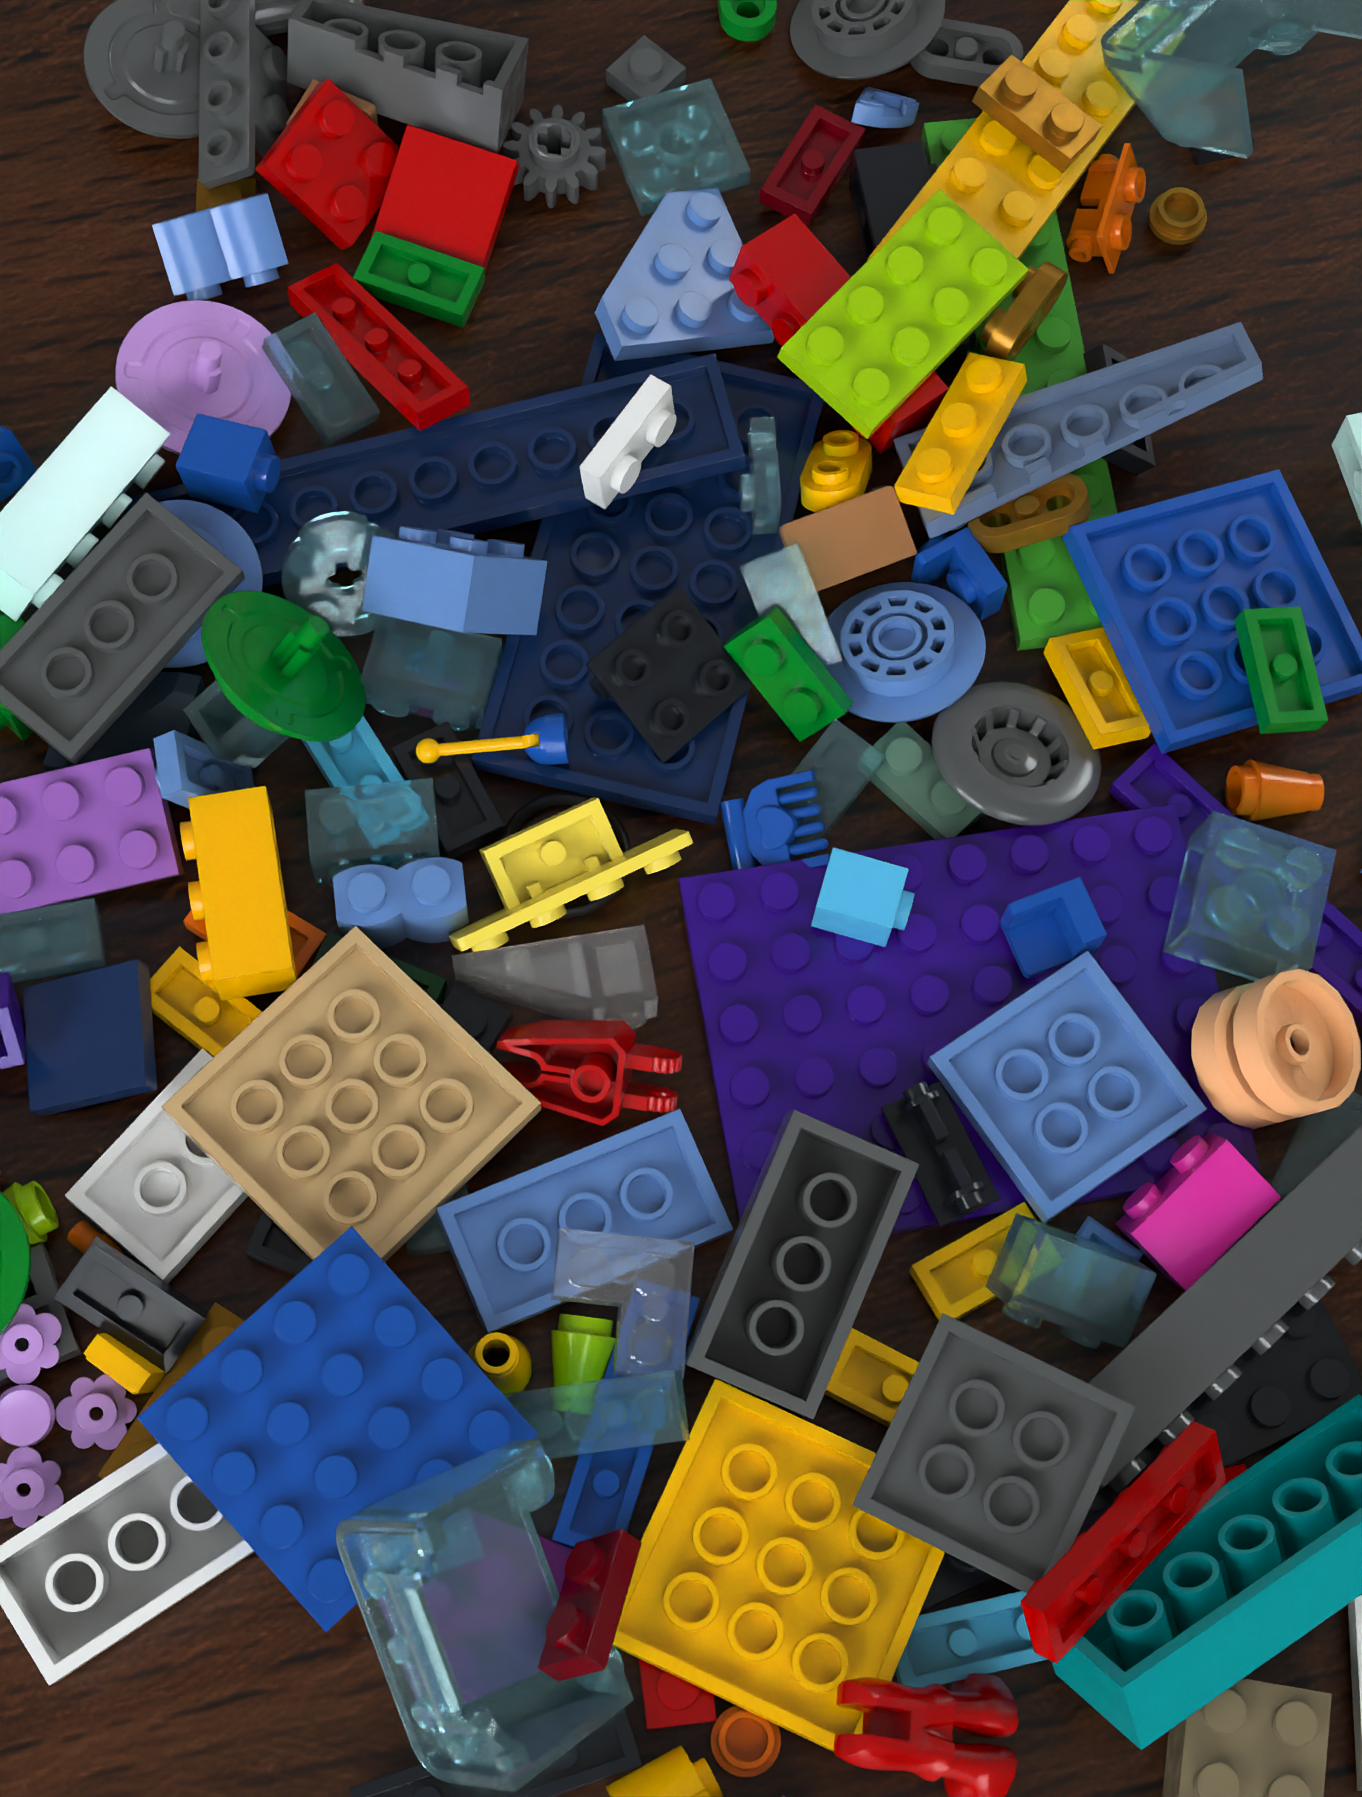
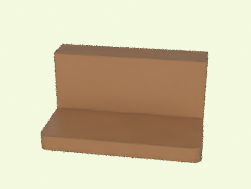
[779,486,918,600]

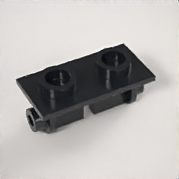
[881,1081,1000,1228]

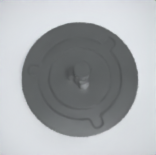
[83,0,200,139]

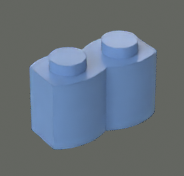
[152,192,289,301]
[332,857,469,949]

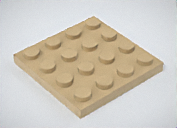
[161,926,541,1262]

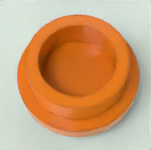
[710,1705,781,1778]

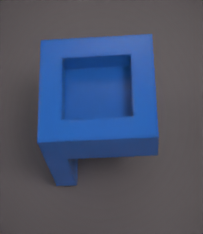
[999,877,1107,978]

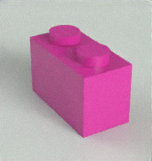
[1115,1132,1281,1291]

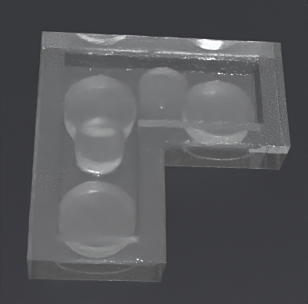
[551,1228,695,1382]

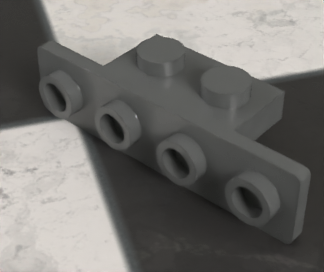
[199,0,290,189]

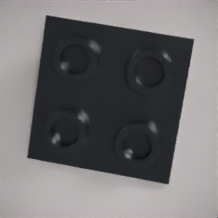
[586,586,754,763]

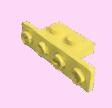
[448,797,693,955]

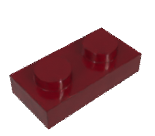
[759,104,866,227]
[537,1529,642,1682]

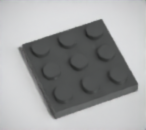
[852,1313,1136,1593]

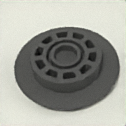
[790,0,945,80]
[932,681,1101,826]

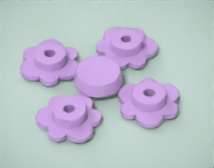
[0,1303,137,1528]

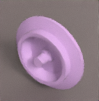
[115,300,292,455]

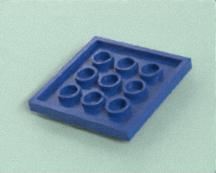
[1062,469,1362,754]
[137,1226,538,1632]

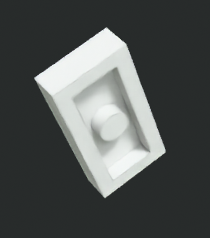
[579,374,677,509]

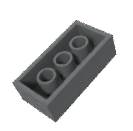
[682,1110,919,1420]

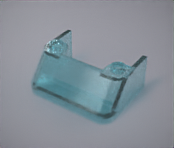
[1101,0,1362,159]

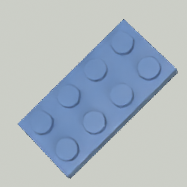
[435,1109,733,1335]

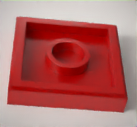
[371,125,520,272]

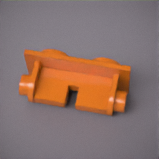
[1066,143,1146,274]

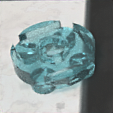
[282,511,395,636]

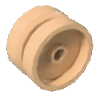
[1191,968,1361,1129]

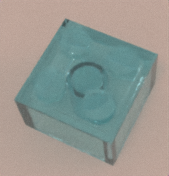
[1163,811,1337,981]

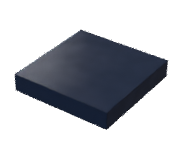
[23,959,157,1116]

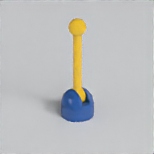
[416,713,570,765]

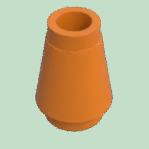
[1225,760,1324,822]

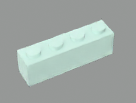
[0,386,170,622]

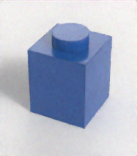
[175,413,281,513]

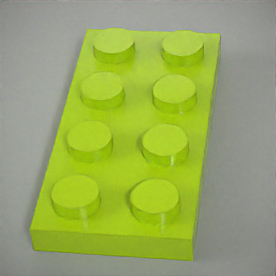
[777,189,1029,439]

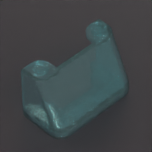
[335,1440,634,1792]

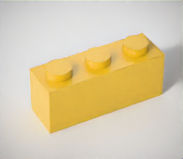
[180,786,298,1001]

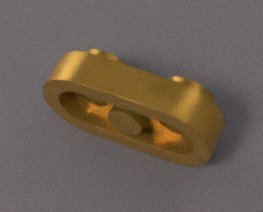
[981,261,1068,361]
[967,473,1091,553]

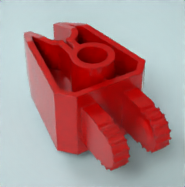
[496,1020,683,1126]

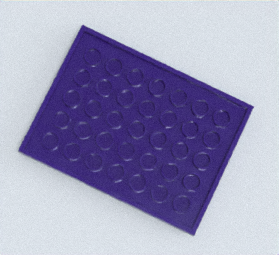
[678,804,1261,1235]

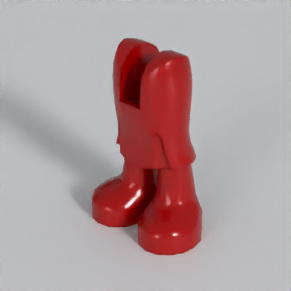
[834,1673,1019,1797]

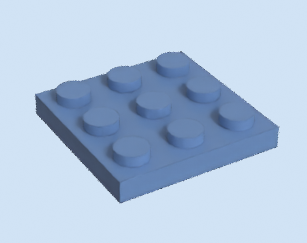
[927,951,1207,1224]

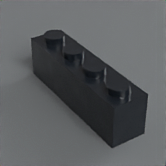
[849,141,976,376]

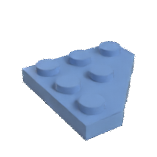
[595,188,775,361]

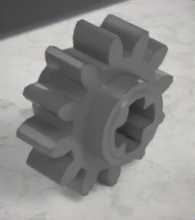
[503,105,606,208]

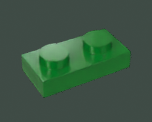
[353,231,486,328]
[723,606,853,742]
[1234,606,1328,734]

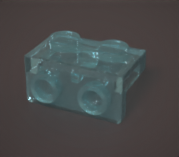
[305,778,441,887]

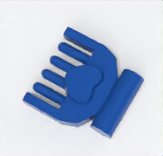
[720,770,831,870]

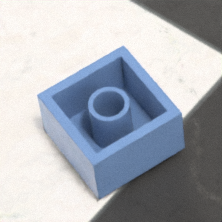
[362,526,548,635]

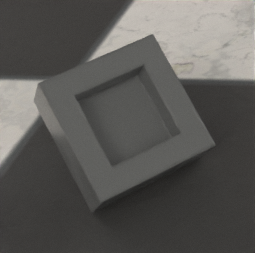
[606,35,686,116]

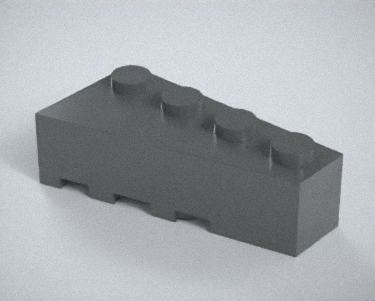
[287,0,529,154]

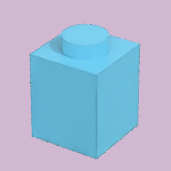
[811,847,915,947]

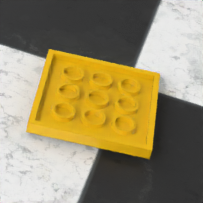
[612,1379,945,1752]

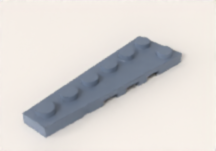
[893,322,1263,539]

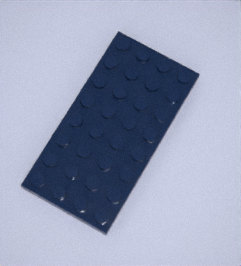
[472,333,824,826]

